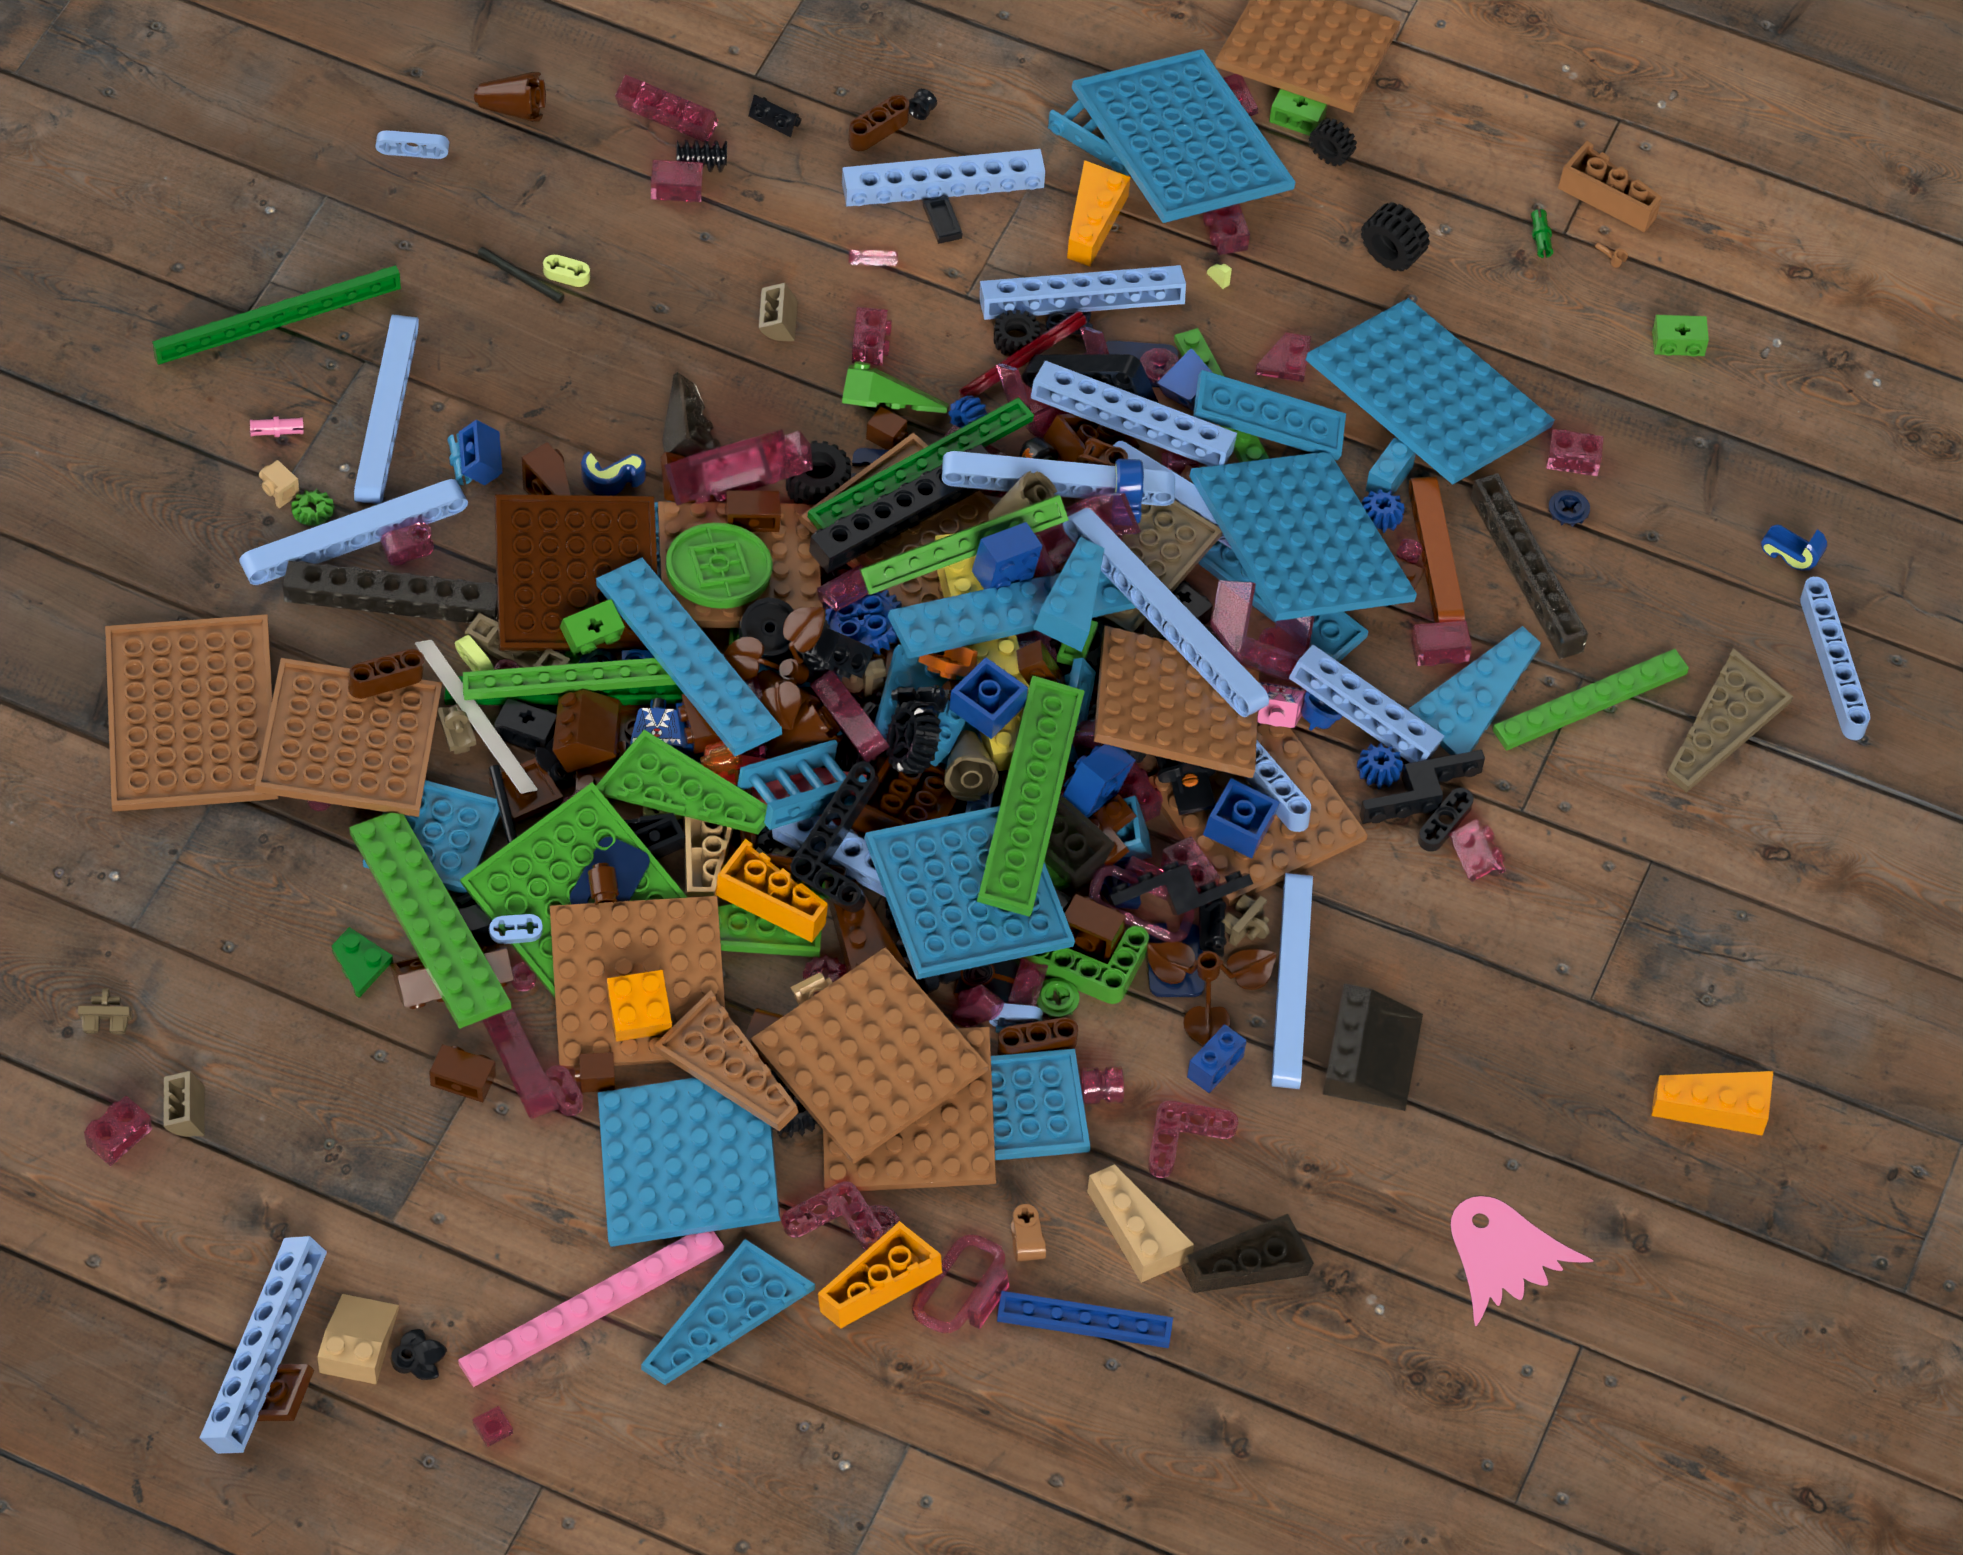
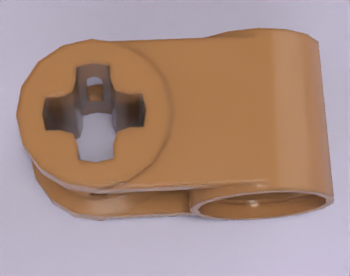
[1011,1204,1046,1262]

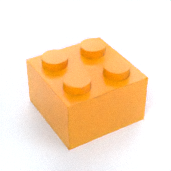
[607,970,672,1042]

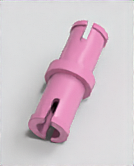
[250,416,303,437]

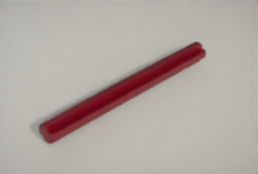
[959,311,1087,398]

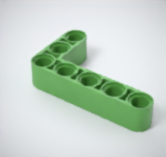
[1020,926,1149,1004]

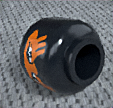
[1019,437,1058,461]

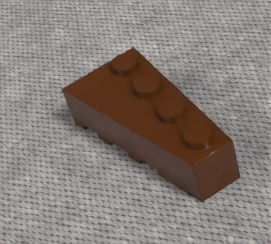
[828,879,908,973]

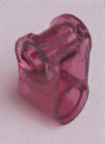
[380,522,434,566]
[951,984,1004,1028]

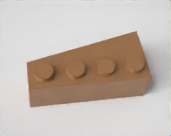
[1558,140,1662,233]

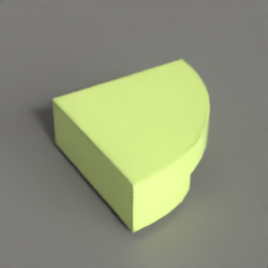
[1207,264,1232,289]

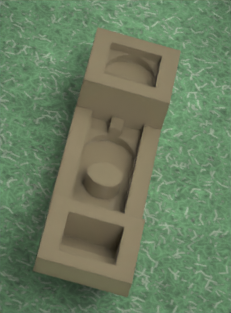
[465,613,571,668]

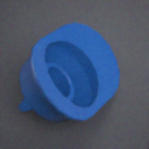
[1301,691,1342,731]

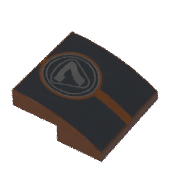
[953,958,1025,1008]

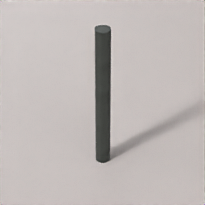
[478,247,565,304]

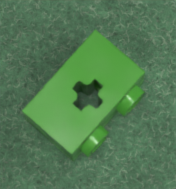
[1269,89,1327,136]
[1652,315,1709,357]
[560,599,625,655]

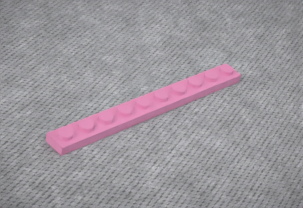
[458,1231,724,1387]

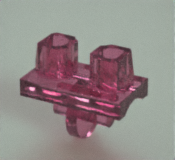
[1008,958,1048,1006]

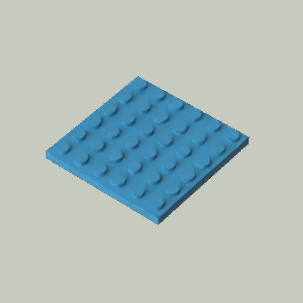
[864,806,1075,979]
[598,1078,781,1247]

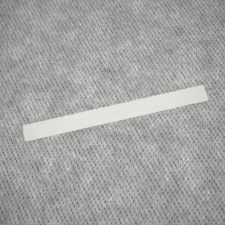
[415,640,537,794]

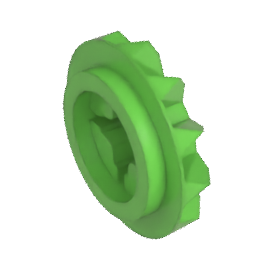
[291,488,334,526]
[1035,978,1079,1018]

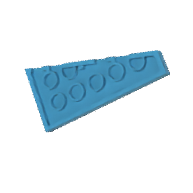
[1408,626,1541,755]
[641,1239,815,1385]

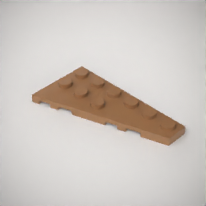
[654,990,798,1132]

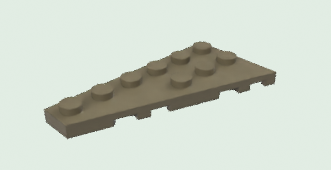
[1667,648,1793,793]

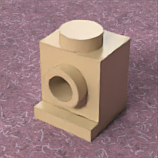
[259,460,300,508]
[790,973,833,1005]

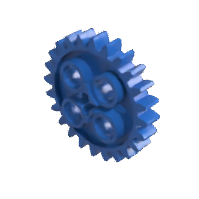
[825,586,902,655]

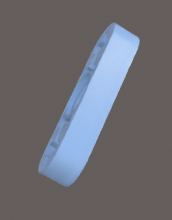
[375,130,450,159]

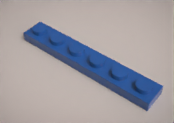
[997,1291,1173,1348]

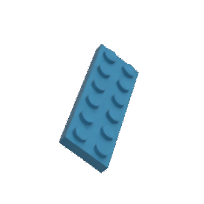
[1193,370,1346,461]

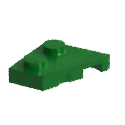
[332,927,393,998]

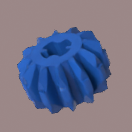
[948,395,989,432]
[1361,488,1405,534]
[1357,742,1403,790]

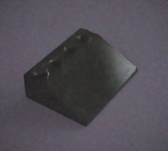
[1323,984,1423,1111]

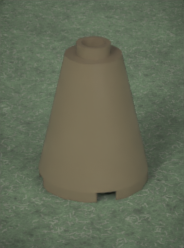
[988,471,1057,520]
[944,730,999,801]

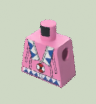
[1257,682,1306,728]

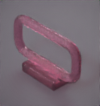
[1089,856,1195,942]
[912,1234,1009,1333]

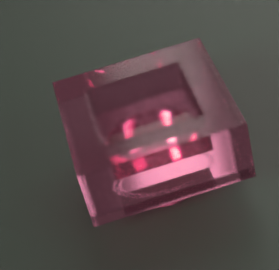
[473,1406,513,1447]

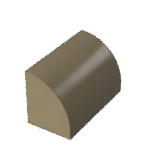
[759,283,798,341]
[164,1071,205,1137]

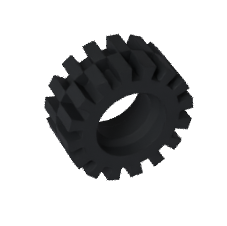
[1309,118,1357,166]
[993,310,1040,356]

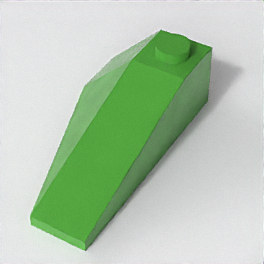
[842,362,949,413]

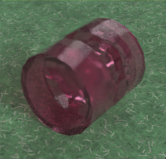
[1081,1066,1124,1105]

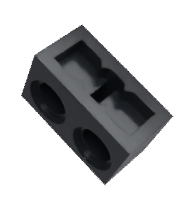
[810,626,875,679]

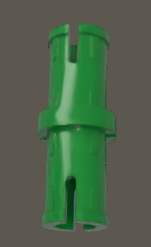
[1531,209,1553,258]

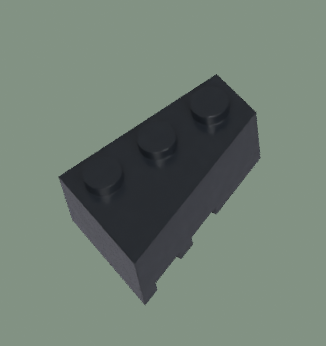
[624,813,685,860]

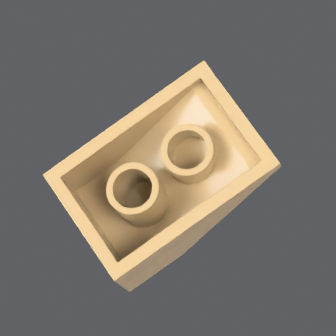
[317,1294,399,1384]

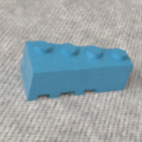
[1033,537,1105,652]

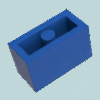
[459,420,503,486]

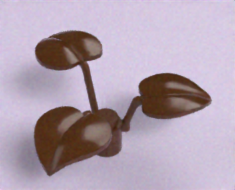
[724,607,826,730]
[1147,942,1277,1047]

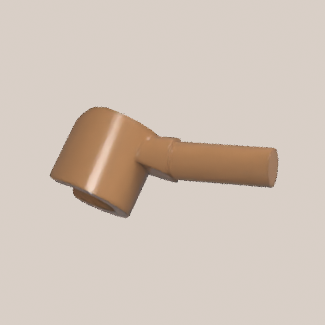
[1595,242,1628,268]

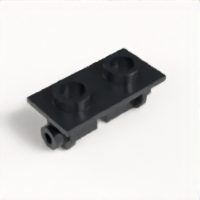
[748,95,802,137]
[891,685,951,714]
[1199,898,1227,957]

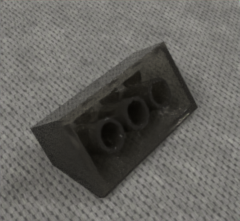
[1044,794,1115,892]

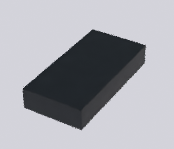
[923,196,963,244]

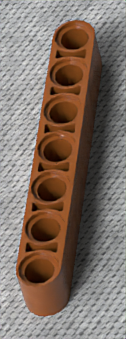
[1409,477,1465,629]

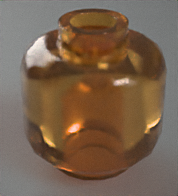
[700,741,743,777]

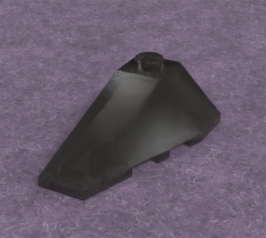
[662,372,724,467]

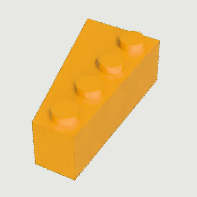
[1067,160,1131,267]
[716,838,828,942]
[1651,1071,1773,1136]
[818,1221,942,1329]

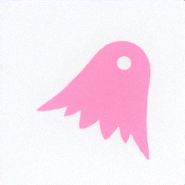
[1451,1196,1593,1326]

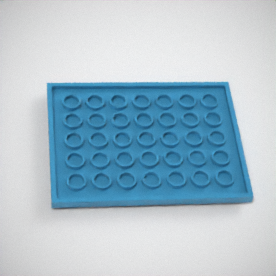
[1072,49,1296,223]
[1305,298,1555,485]
[1189,452,1417,621]

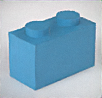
[1366,438,1416,496]

